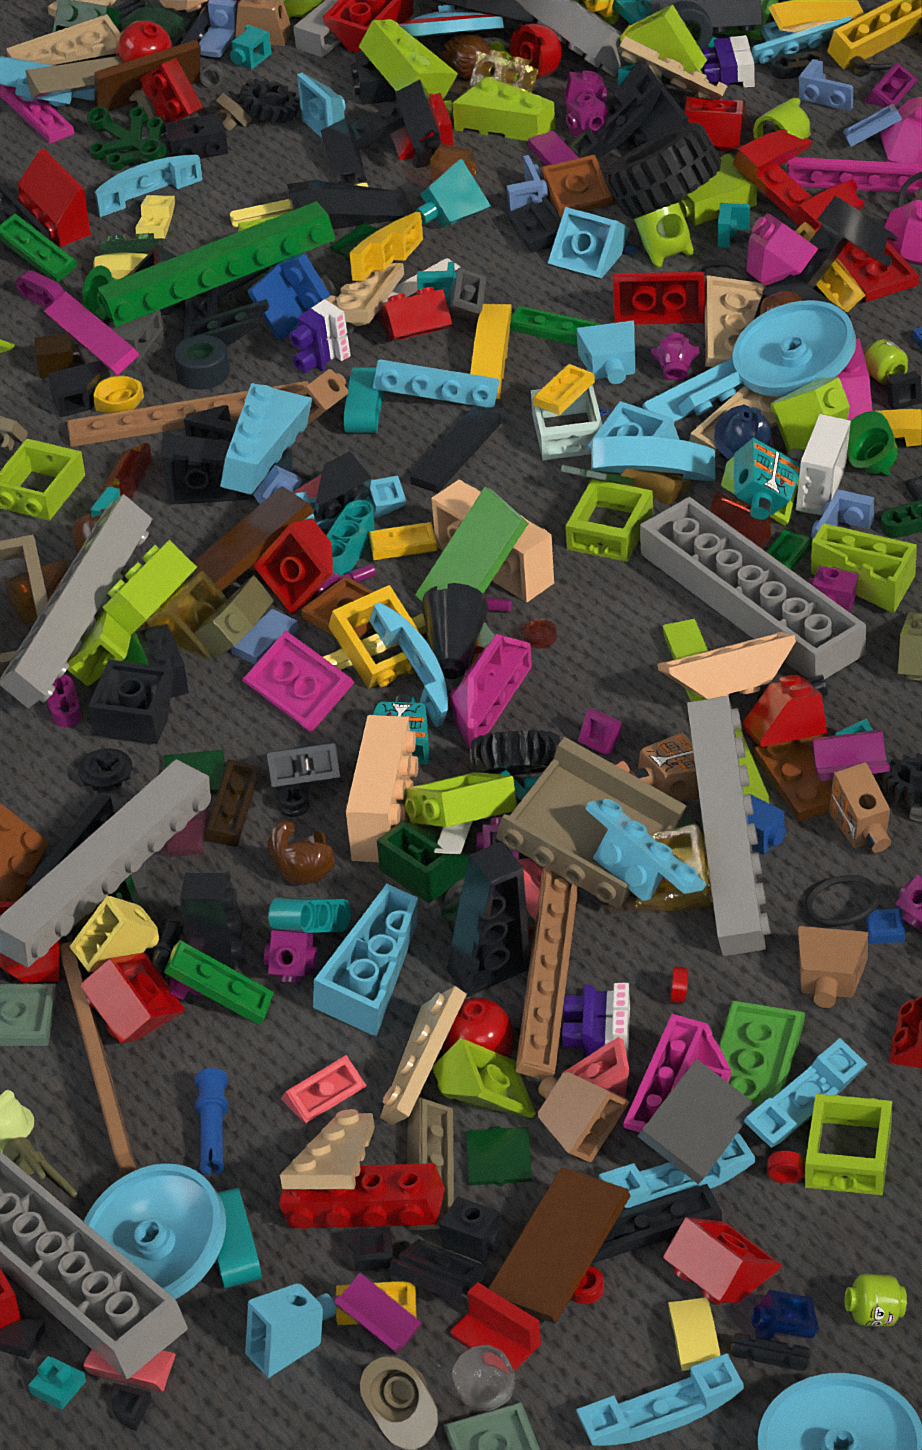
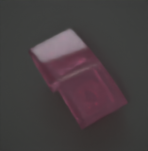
[167,809,206,857]

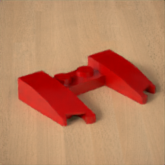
[733,129,865,229]

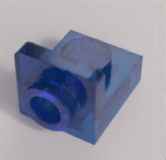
[751,1289,819,1339]

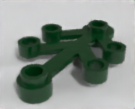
[87,106,167,171]

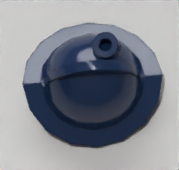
[714,404,774,460]

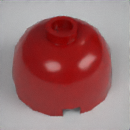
[115,20,172,63]
[510,24,562,81]
[442,997,514,1057]

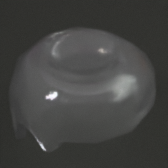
[451,1345,516,1412]

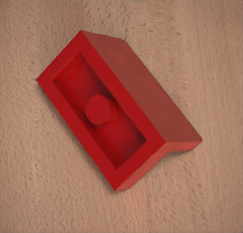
[450,1282,541,1374]

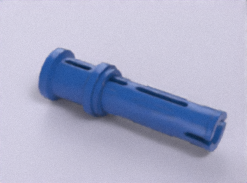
[195,1068,228,1175]

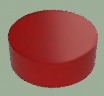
[670,966,688,1004]
[767,1151,806,1183]
[570,1266,604,1304]

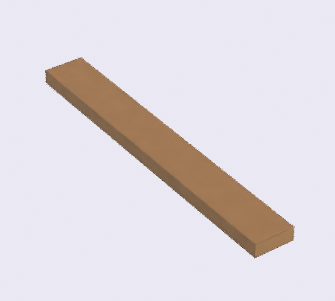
[66,381,314,447]
[515,867,578,1080]
[59,941,137,1177]

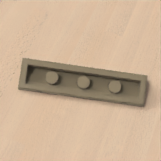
[25,56,122,98]
[407,1097,454,1230]

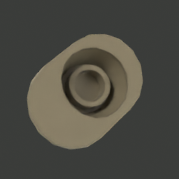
[360,1356,438,1450]

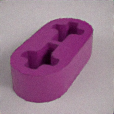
[16,270,64,308]
[46,675,82,727]

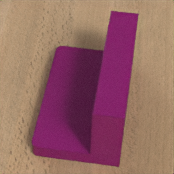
[812,729,890,781]
[333,1273,422,1355]

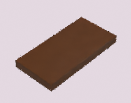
[95,40,201,111]
[190,486,314,595]
[488,1167,631,1324]

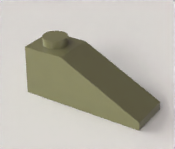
[194,575,274,658]
[898,612,922,680]

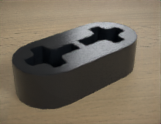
[772,51,824,79]

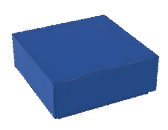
[865,908,905,944]

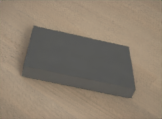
[637,1058,757,1184]

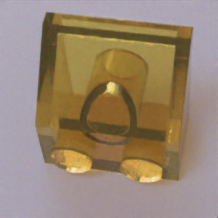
[146,570,228,659]
[634,824,713,912]

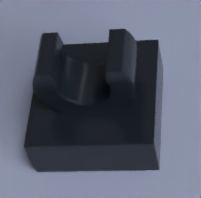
[887,371,922,410]

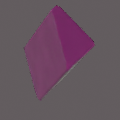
[863,62,918,108]

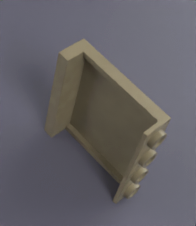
[496,737,686,909]

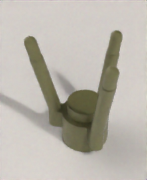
[3,1137,77,1197]

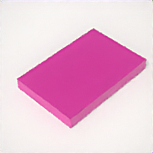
[242,630,355,732]

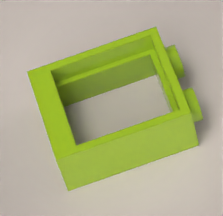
[0,438,85,521]
[566,479,653,562]
[405,772,517,827]
[805,1094,892,1195]

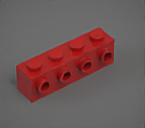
[279,1163,445,1229]

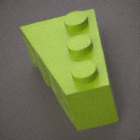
[359,19,458,99]
[452,77,555,141]
[811,523,917,614]
[102,540,197,635]

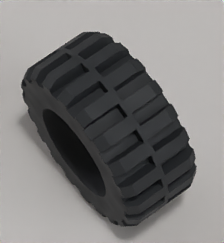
[605,122,721,218]

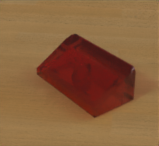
[102,443,152,498]
[710,492,771,548]

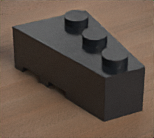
[180,873,244,971]

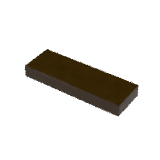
[204,759,261,846]

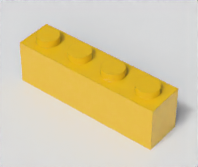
[827,0,922,70]

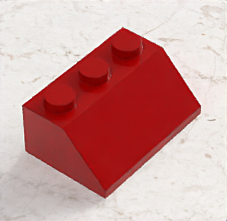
[323,0,414,52]
[17,149,91,247]
[613,272,705,325]

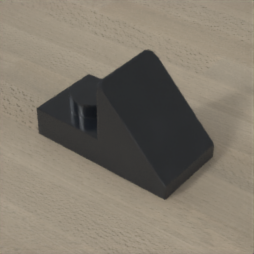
[184,405,237,442]

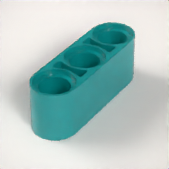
[344,367,384,433]
[326,500,375,575]
[268,897,351,933]
[216,1187,262,1289]

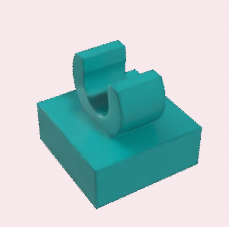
[28,1356,86,1410]

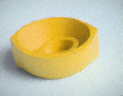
[93,376,144,414]

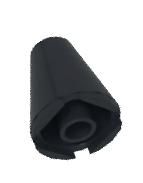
[422,583,488,679]

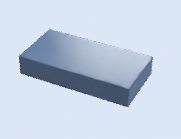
[843,104,902,147]
[231,609,299,665]

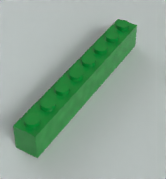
[97,201,336,327]

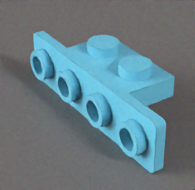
[751,16,853,64]
[0,56,95,106]
[643,358,745,423]
[373,360,499,408]
[585,799,706,901]

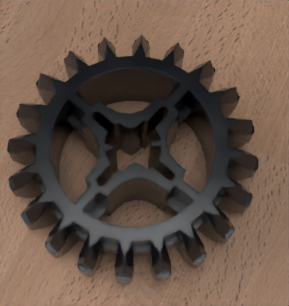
[470,729,561,776]

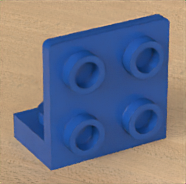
[248,253,331,340]

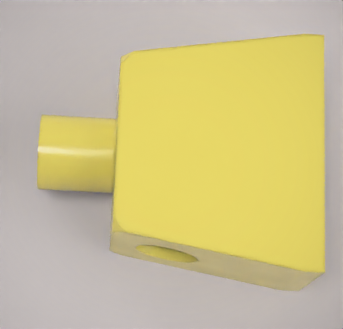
[69,896,159,972]

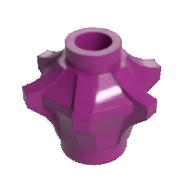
[651,333,699,380]

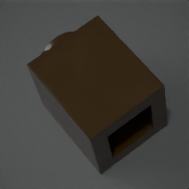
[34,333,80,378]

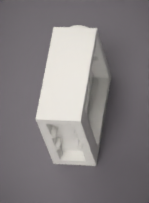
[796,414,851,515]

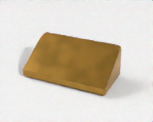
[620,469,692,505]

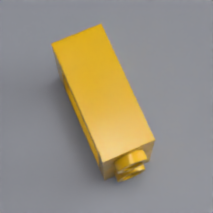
[328,585,423,689]

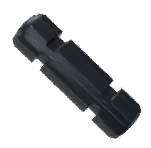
[731,1333,810,1371]

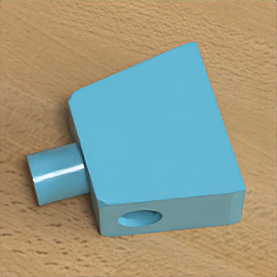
[577,320,635,384]
[245,1283,337,1378]

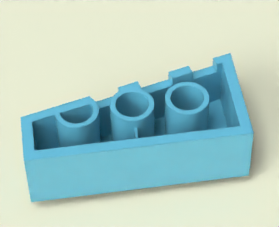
[220,383,312,494]
[313,884,418,1036]

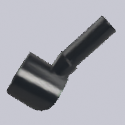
[850,56,892,77]

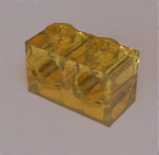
[469,50,538,93]

